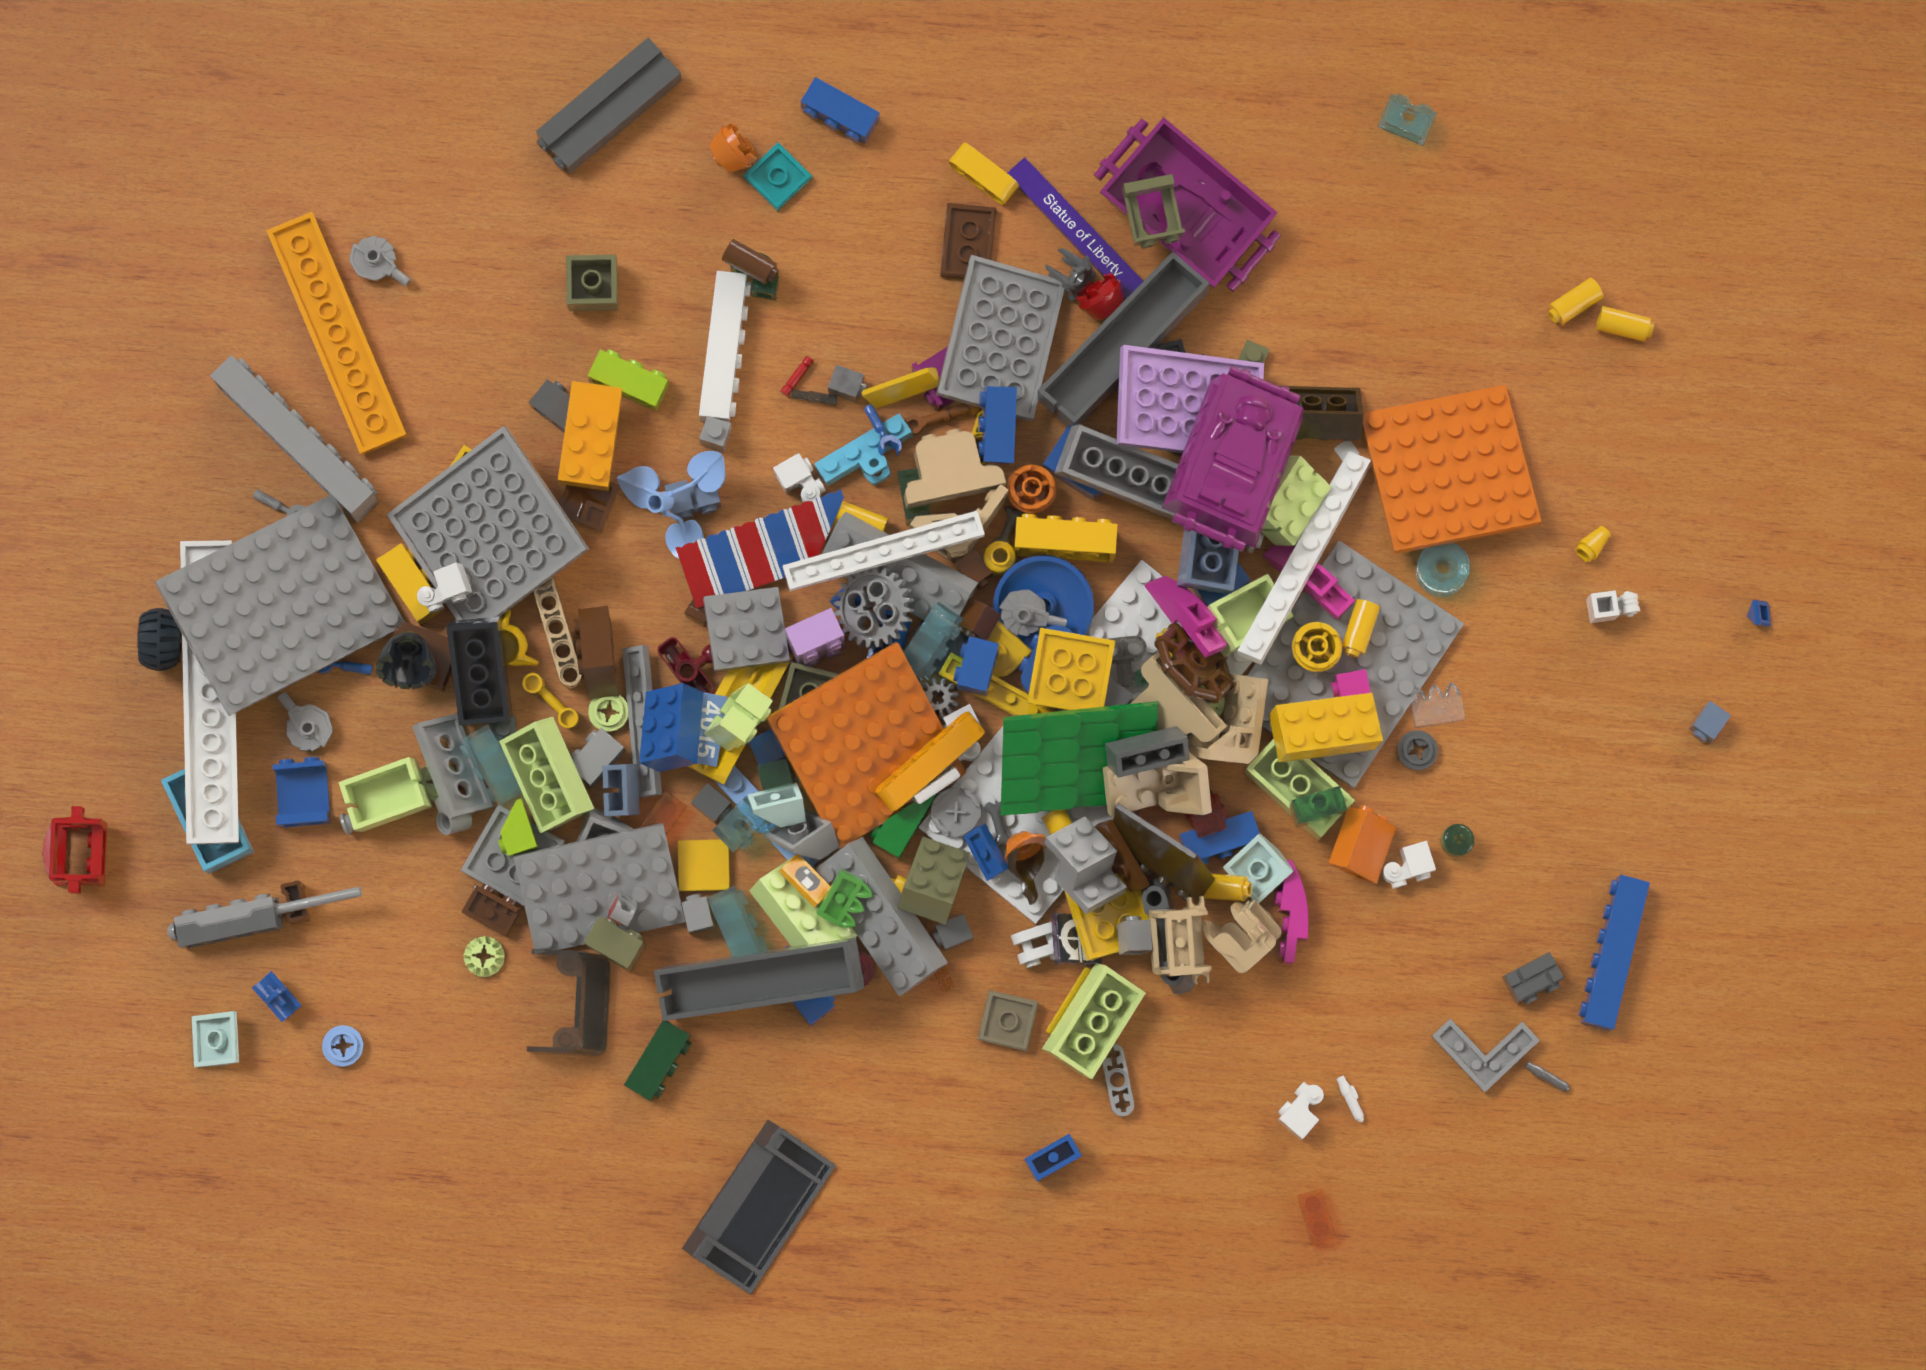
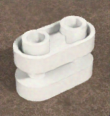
[1011,920,1060,968]

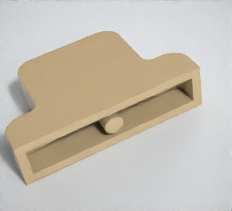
[904,429,1006,509]
[1131,651,1227,742]

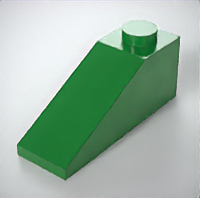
[871,793,937,860]

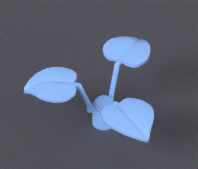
[617,451,726,559]

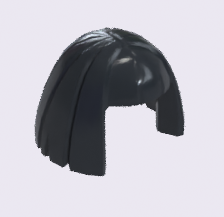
[376,631,436,689]

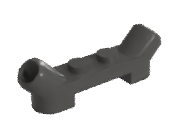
[1142,878,1195,994]

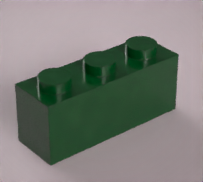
[624,1021,692,1102]

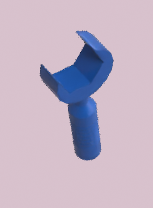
[864,405,902,456]
[317,661,373,675]

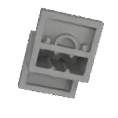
[1044,817,1127,914]

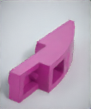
[1263,545,1355,620]
[1145,576,1228,658]
[1275,860,1308,965]

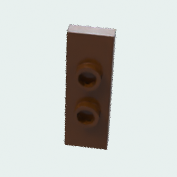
[1094,819,1150,892]

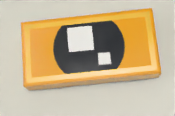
[779,854,830,908]

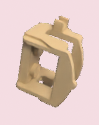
[1149,896,1212,984]
[1201,899,1282,973]

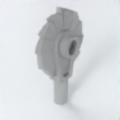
[349,236,411,287]
[999,590,1067,636]
[278,692,333,751]

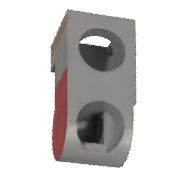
[605,891,637,928]

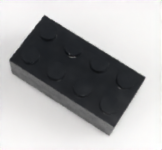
[446,616,513,726]

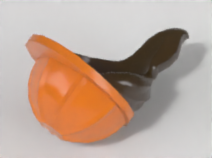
[1004,831,1047,905]

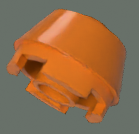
[709,122,757,173]
[1007,464,1056,513]

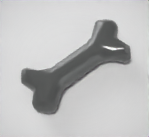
[992,506,1025,545]
[984,802,1010,847]

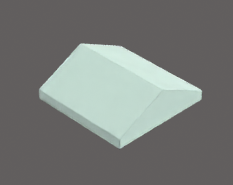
[1223,833,1294,903]
[192,1011,239,1067]

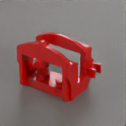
[42,806,107,894]

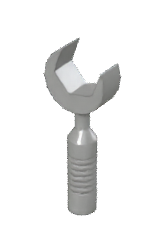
[253,489,305,516]

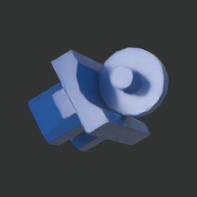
[252,971,302,1022]

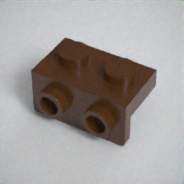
[461,883,521,937]

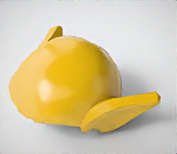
[501,609,539,666]

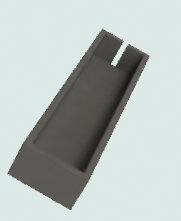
[1037,251,1210,428]
[654,937,865,1021]

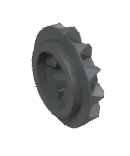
[1397,730,1438,771]

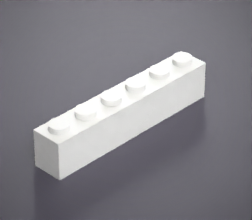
[699,271,751,423]

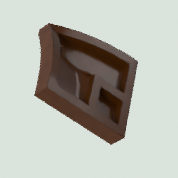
[559,482,620,532]

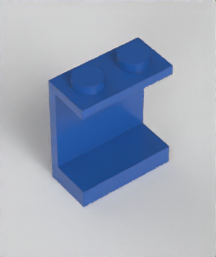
[273,757,331,828]

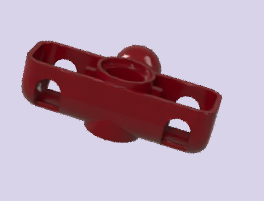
[657,637,716,694]

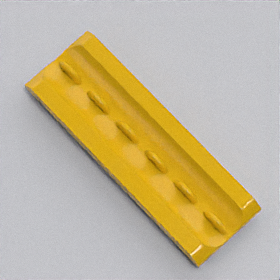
[687,653,794,785]

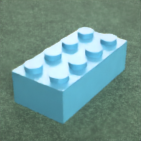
[161,769,254,874]

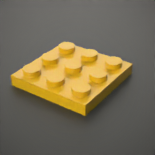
[1027,628,1115,710]
[1064,873,1149,961]

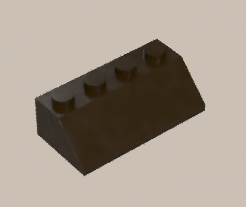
[1280,386,1364,441]

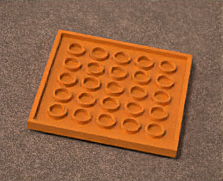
[1362,385,1542,554]
[766,642,966,850]

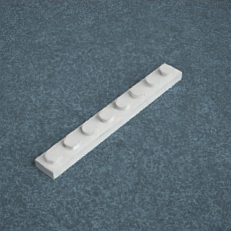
[783,511,985,591]

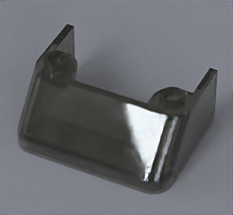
[527,949,611,1057]

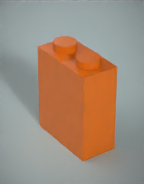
[1328,805,1397,884]

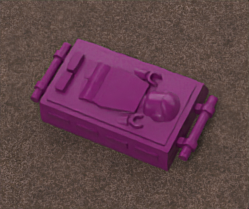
[1093,117,1281,292]
[1162,366,1303,552]

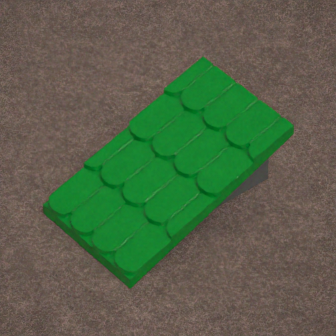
[1000,701,1158,816]

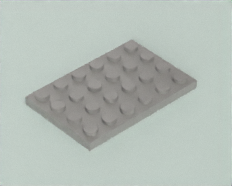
[936,255,1065,422]
[513,823,685,955]

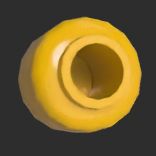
[983,541,1016,576]

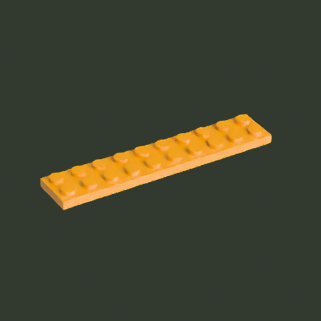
[266,212,407,455]

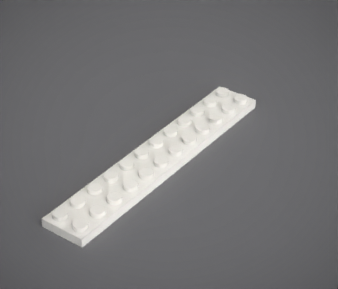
[180,540,239,845]

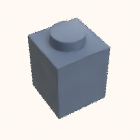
[1689,701,1731,743]

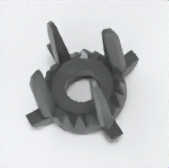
[1045,248,1095,301]

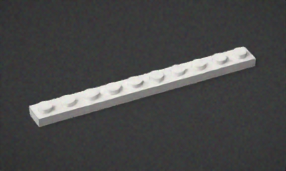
[1238,451,1371,665]

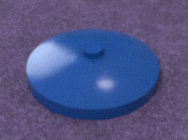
[993,555,1094,654]

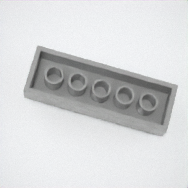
[1055,425,1178,520]
[822,512,978,634]
[815,837,948,996]

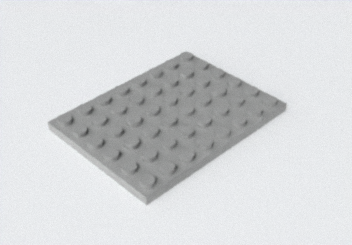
[154,495,405,716]
[1247,541,1464,789]

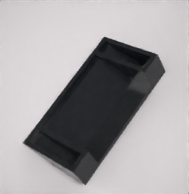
[682,1120,836,1295]

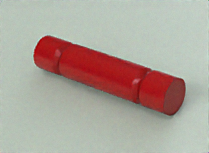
[780,356,814,397]

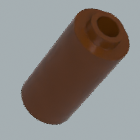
[722,239,779,285]

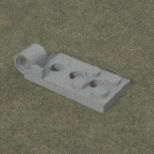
[412,714,493,835]

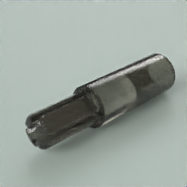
[791,390,837,406]

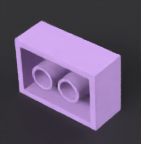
[785,608,845,667]

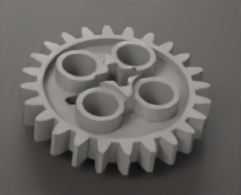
[833,566,914,648]

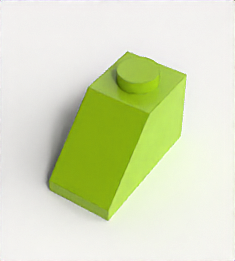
[498,799,539,859]

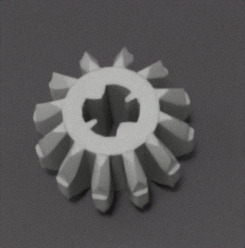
[922,678,959,720]

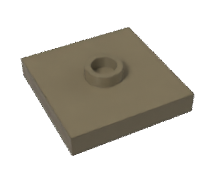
[977,990,1038,1052]

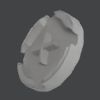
[931,787,981,838]

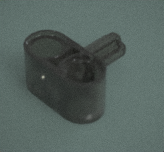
[1108,636,1147,688]

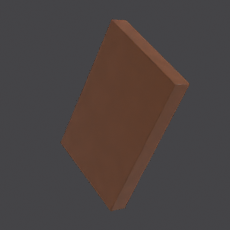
[940,203,996,279]

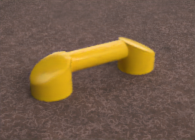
[522,673,579,728]

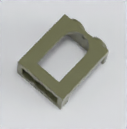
[1122,174,1185,249]

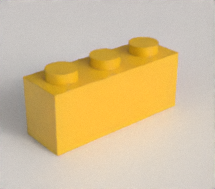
[376,543,445,625]

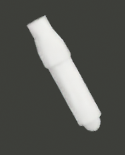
[1336,1075,1364,1123]

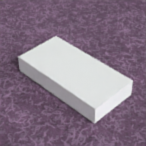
[911,765,960,804]

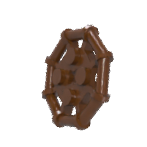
[1154,623,1235,704]

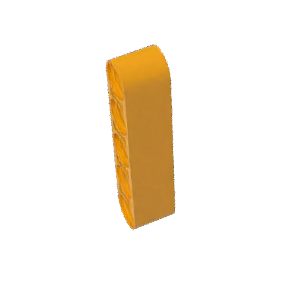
[875,711,985,811]

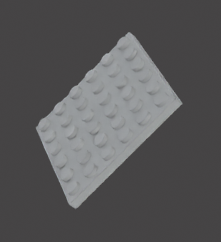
[387,426,589,620]

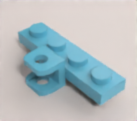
[814,413,913,486]

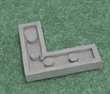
[1431,1019,1540,1093]

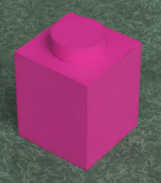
[1331,669,1371,697]

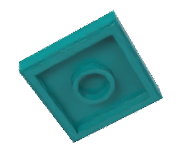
[743,142,813,212]

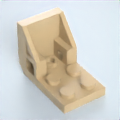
[910,484,1008,562]
[1188,674,1268,764]
[1103,752,1212,817]

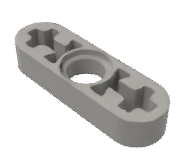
[1102,1043,1134,1117]

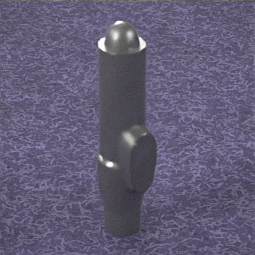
[1524,1061,1570,1091]

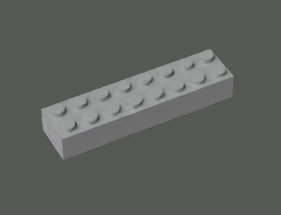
[210,355,379,523]

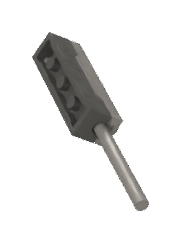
[167,886,363,949]

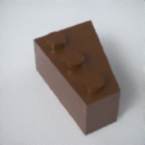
[574,606,619,699]

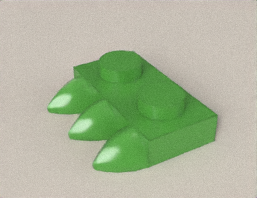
[816,869,873,928]

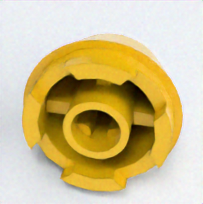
[1292,622,1342,672]

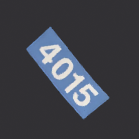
[697,693,727,767]

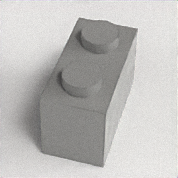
[571,728,626,788]

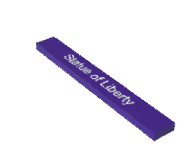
[1007,157,1143,300]

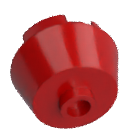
[1076,273,1125,321]

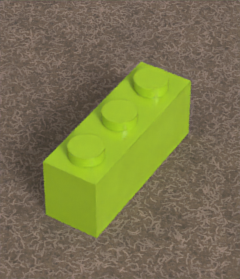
[587,349,669,412]

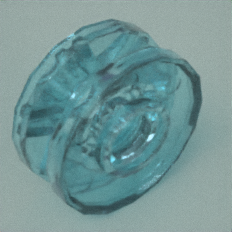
[1416,543,1470,597]

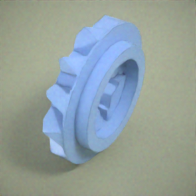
[322,1025,364,1067]

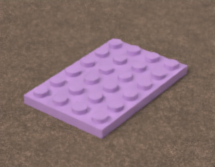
[1117,345,1264,453]

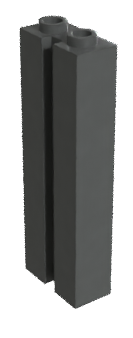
[536,37,682,174]

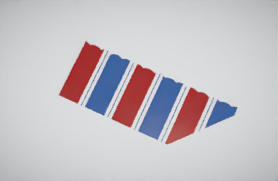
[675,489,844,609]

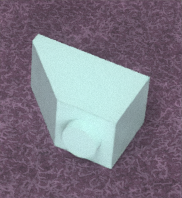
[748,783,806,827]

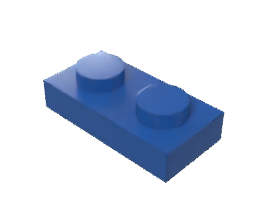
[963,824,1009,881]

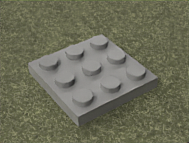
[703,587,790,672]
[460,804,565,907]

